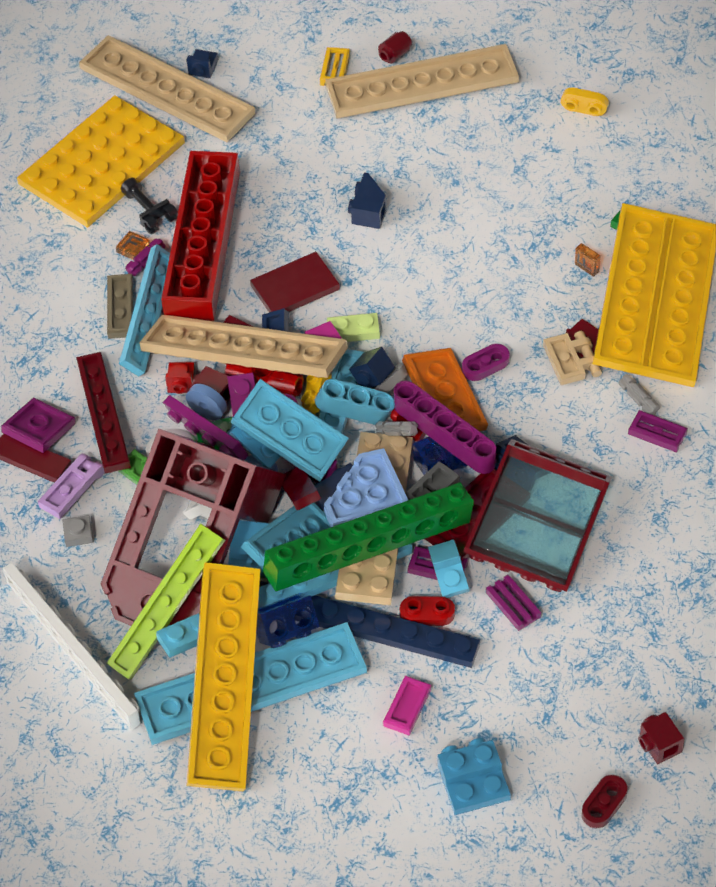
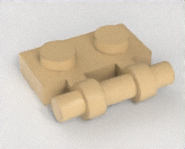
[543,331,602,385]

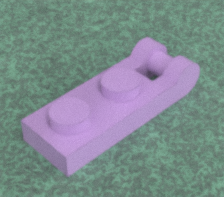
[38,453,104,519]

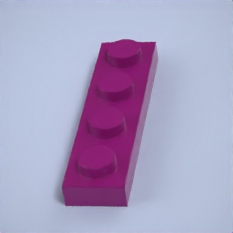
[163,395,249,460]

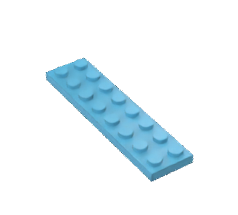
[134,622,367,745]

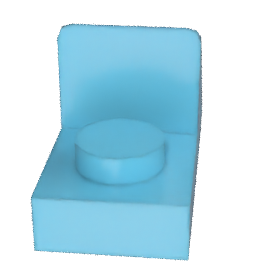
[428,540,470,598]

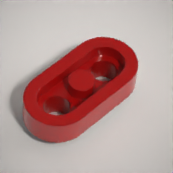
[399,596,455,626]

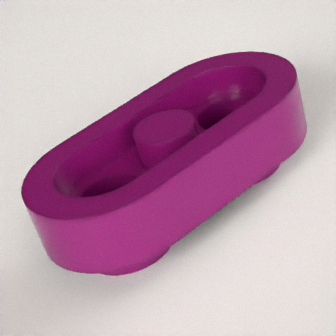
[462,344,510,381]

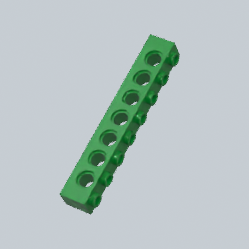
[263,482,474,592]

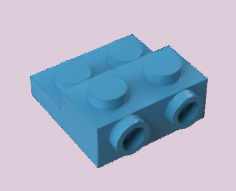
[437,738,511,815]

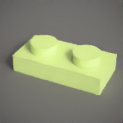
[327,313,380,342]

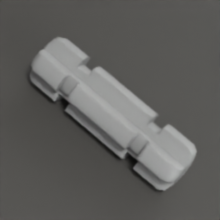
[619,374,660,415]
[375,421,418,436]

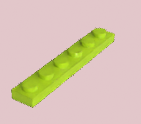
[106,523,225,680]

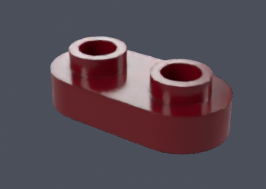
[581,775,628,828]

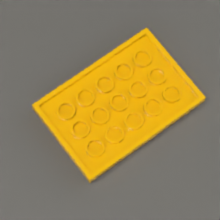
[17,95,185,228]

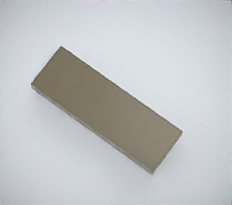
[107,274,133,339]

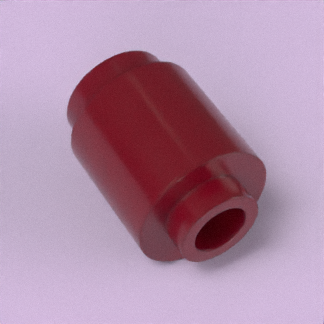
[378,31,412,64]

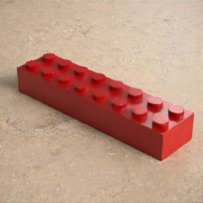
[161,151,240,321]

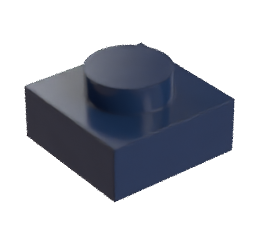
[262,308,289,332]

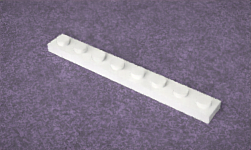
[3,562,141,731]

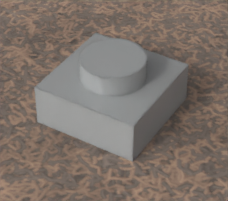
[62,515,93,547]

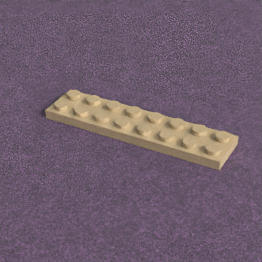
[79,35,255,142]
[325,44,519,119]
[139,315,348,378]
[335,432,413,605]

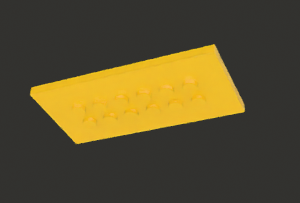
[592,203,716,387]

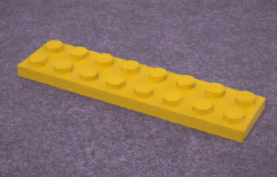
[186,562,260,792]

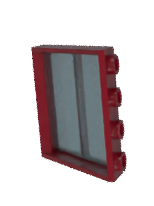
[463,439,612,592]

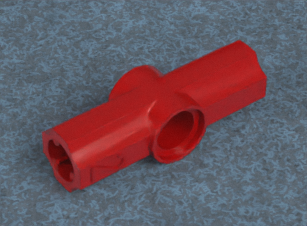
[224,364,304,397]

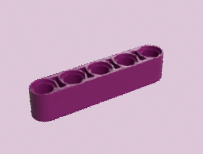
[393,381,496,474]

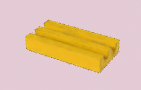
[320,47,350,86]

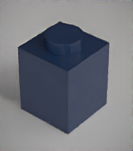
[349,347,395,388]

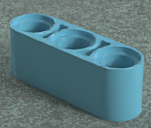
[315,379,394,425]

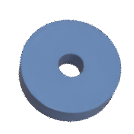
[186,384,227,420]

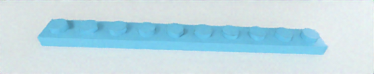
[156,544,413,658]

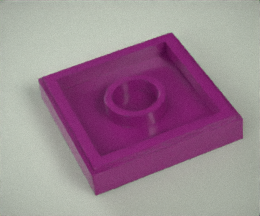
[1,397,75,453]

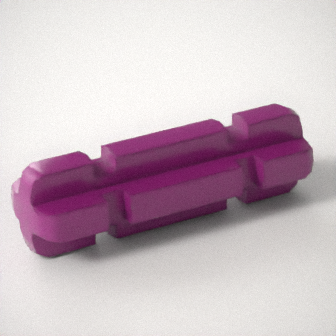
[125,238,166,276]

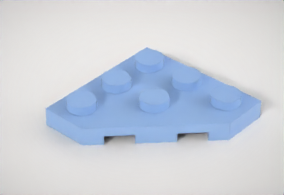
[324,448,408,527]

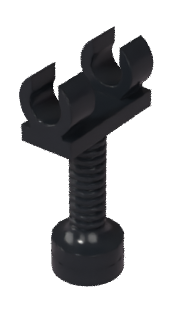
[121,177,178,234]

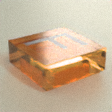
[116,231,150,260]
[575,243,600,277]

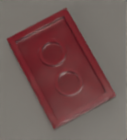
[250,251,340,312]

